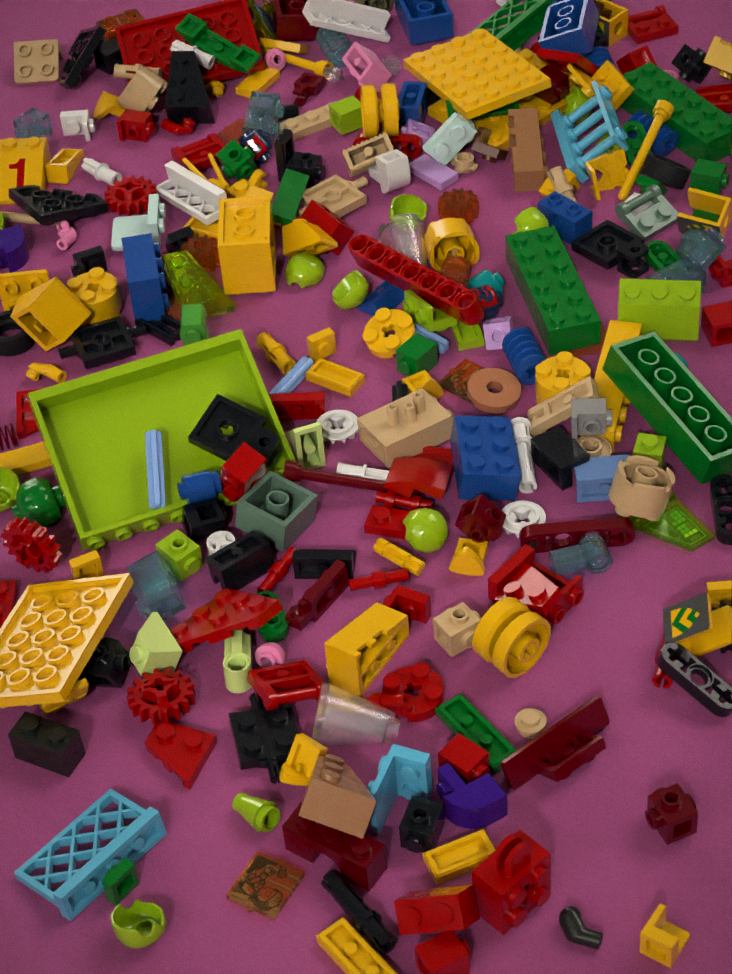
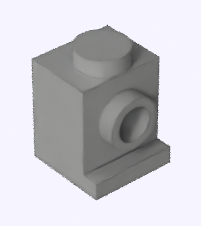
[571,398,612,439]

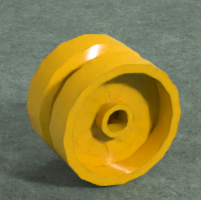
[360,83,400,138]
[472,597,551,678]

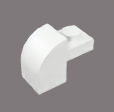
[368,149,411,194]

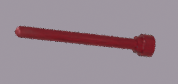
[283,460,420,497]

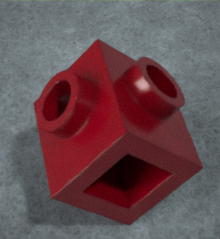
[455,494,506,543]
[645,783,698,845]

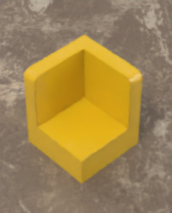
[639,903,690,968]

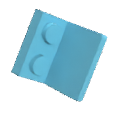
[367,744,433,835]

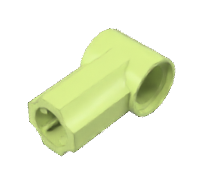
[223,630,252,694]

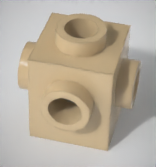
[433,602,481,657]

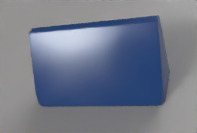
[357,280,405,316]

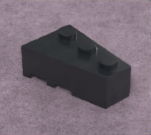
[165,51,215,124]

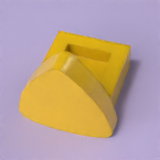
[93,91,125,120]
[401,370,444,399]
[449,538,488,576]
[279,733,328,786]

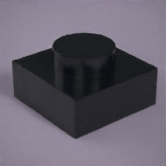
[165,226,194,254]

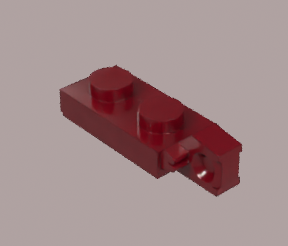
[285,560,349,631]

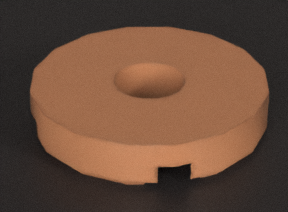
[467,367,522,414]

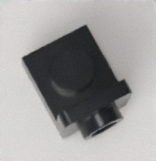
[71,245,107,278]

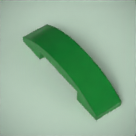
[175,13,261,73]

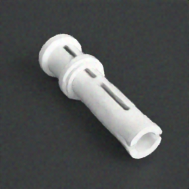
[511,417,537,494]

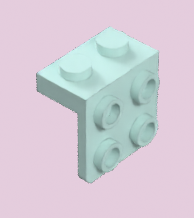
[422,112,477,166]
[111,194,166,251]

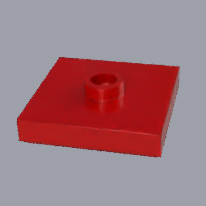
[536,48,599,76]

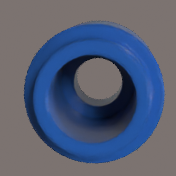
[177,470,222,504]

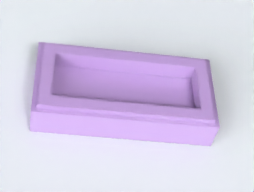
[409,154,459,191]

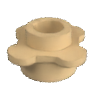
[451,152,478,174]

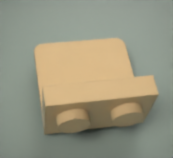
[14,39,63,85]

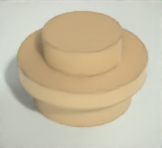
[515,708,547,739]

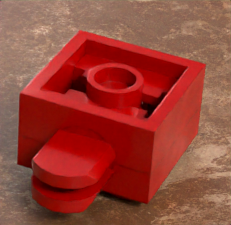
[471,830,551,935]

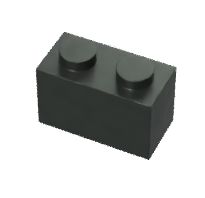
[8,711,85,777]

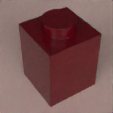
[533,64,569,105]

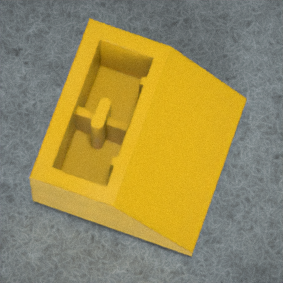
[10,277,91,351]

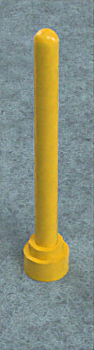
[259,45,334,80]
[618,100,674,200]

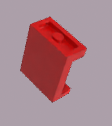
[488,544,584,627]

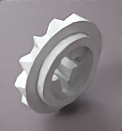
[316,410,358,444]
[501,500,546,538]

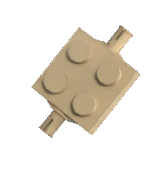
[296,174,368,219]

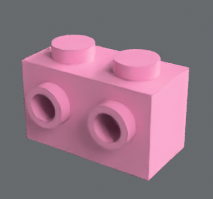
[341,41,392,93]

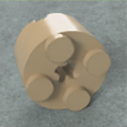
[116,65,168,112]
[608,455,675,521]

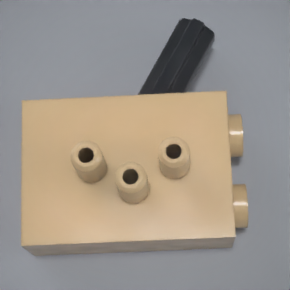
[357,381,454,468]

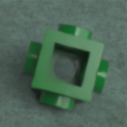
[216,139,257,181]

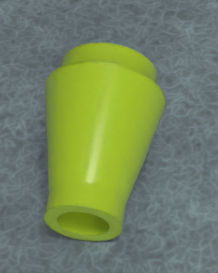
[232,792,281,832]

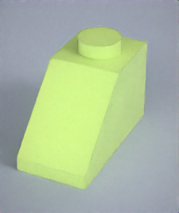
[286,421,326,470]
[129,612,183,676]

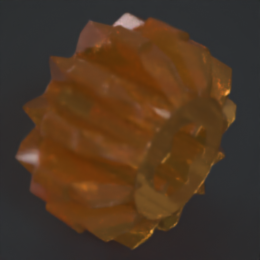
[438,188,479,224]
[180,235,220,275]
[439,255,472,288]

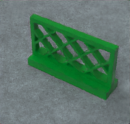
[467,0,554,51]

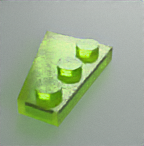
[162,250,236,317]

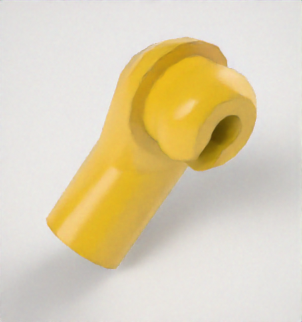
[204,81,225,97]

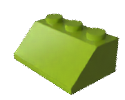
[618,278,701,342]

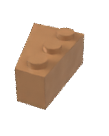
[508,107,548,192]
[298,754,377,839]

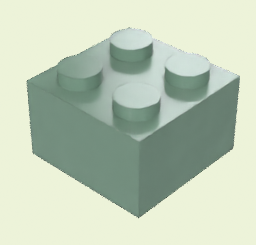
[235,471,318,552]

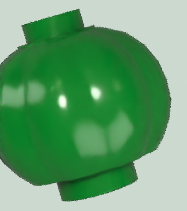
[11,478,66,528]

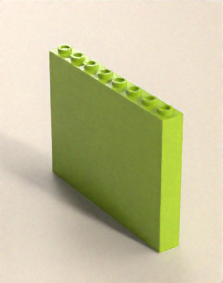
[28,329,296,551]

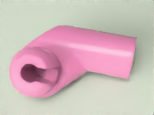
[56,220,77,251]

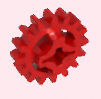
[104,175,157,216]
[1,517,63,573]
[127,667,196,725]

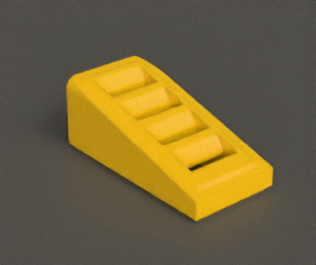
[44,148,84,184]

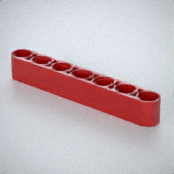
[348,234,485,325]

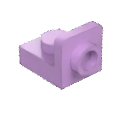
[399,118,435,150]
[483,316,513,350]

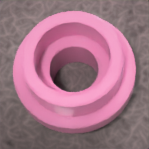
[264,48,286,70]
[255,642,285,668]

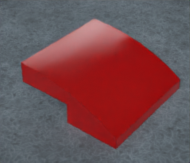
[383,457,452,500]

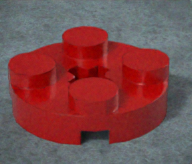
[382,663,445,722]

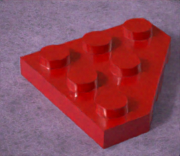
[170,589,283,654]

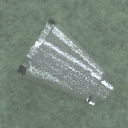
[377,213,429,268]
[311,682,400,746]

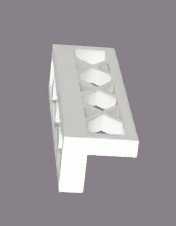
[302,0,391,43]
[156,161,227,226]

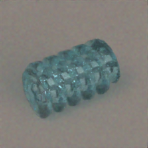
[316,28,352,68]

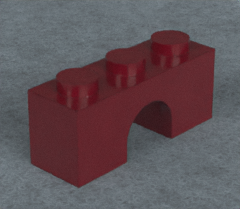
[282,802,387,892]

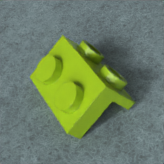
[402,289,458,332]

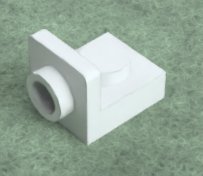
[60,109,95,142]

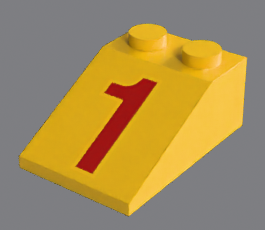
[0,137,51,205]

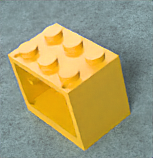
[218,195,276,295]

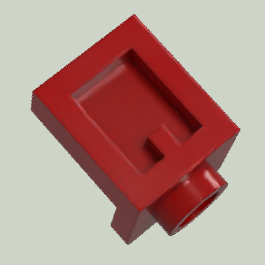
[709,253,732,288]
[383,585,431,624]

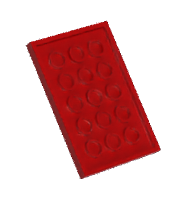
[115,0,266,96]

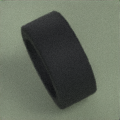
[641,153,691,189]
[0,310,35,357]

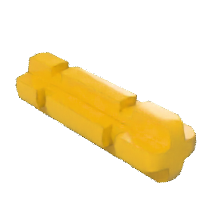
[373,538,426,576]

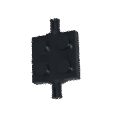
[58,316,147,369]
[229,693,299,784]

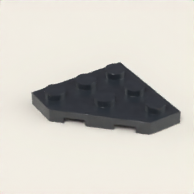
[59,26,106,89]
[9,185,107,226]

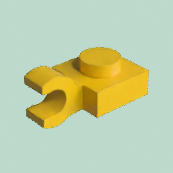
[227,169,268,198]

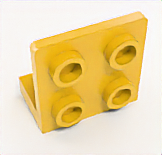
[566,60,635,111]
[0,269,50,311]

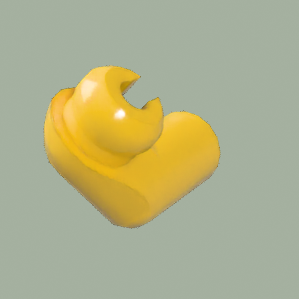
[26,362,67,383]

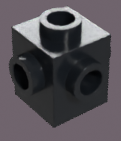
[671,44,712,84]
[81,637,130,688]

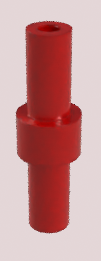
[257,547,297,593]
[348,568,409,591]
[349,692,409,712]

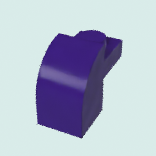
[0,225,29,273]
[436,763,508,829]

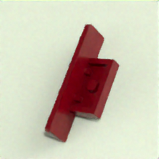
[500,696,610,790]

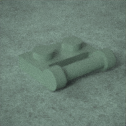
[615,184,678,242]

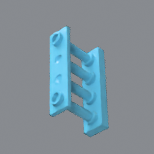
[550,80,629,184]

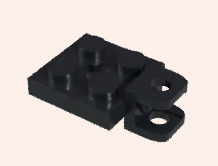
[571,220,649,278]
[188,394,279,468]

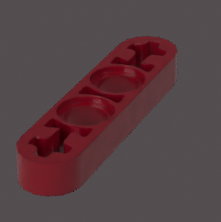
[519,517,636,553]

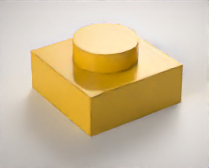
[306,327,337,363]
[68,550,104,580]

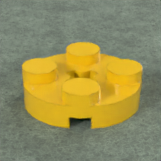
[362,308,417,359]

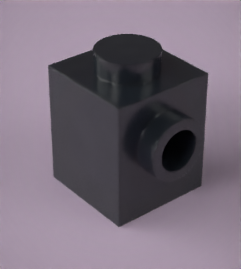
[286,152,326,188]
[399,796,445,853]

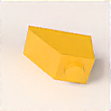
[282,218,338,257]

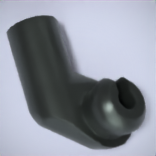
[559,906,603,950]

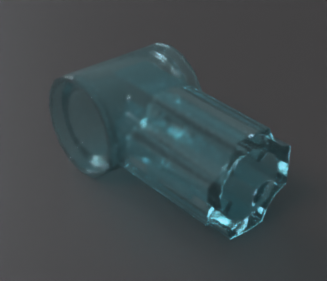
[548,534,613,575]

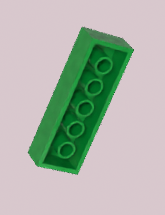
[619,62,732,162]
[505,226,601,355]
[602,331,732,485]

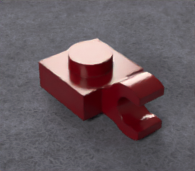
[292,72,325,106]

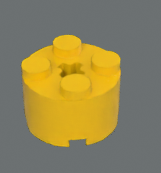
[423,218,480,278]
[67,267,123,326]
[535,351,591,404]

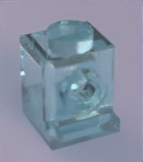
[13,108,53,139]

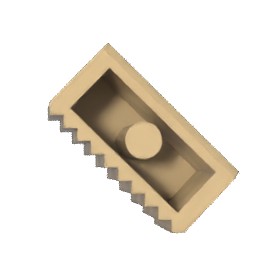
[342,132,394,177]

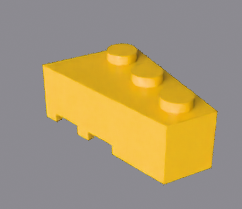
[324,602,410,698]

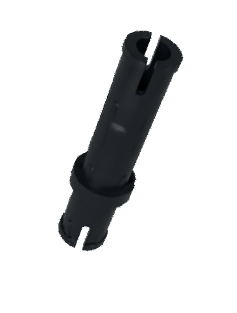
[321,869,398,954]

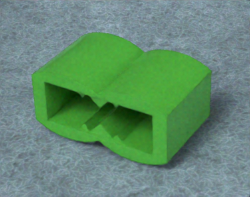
[180,304,211,346]

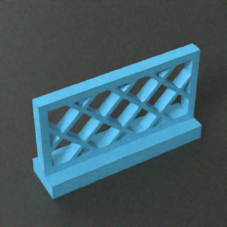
[14,788,167,921]

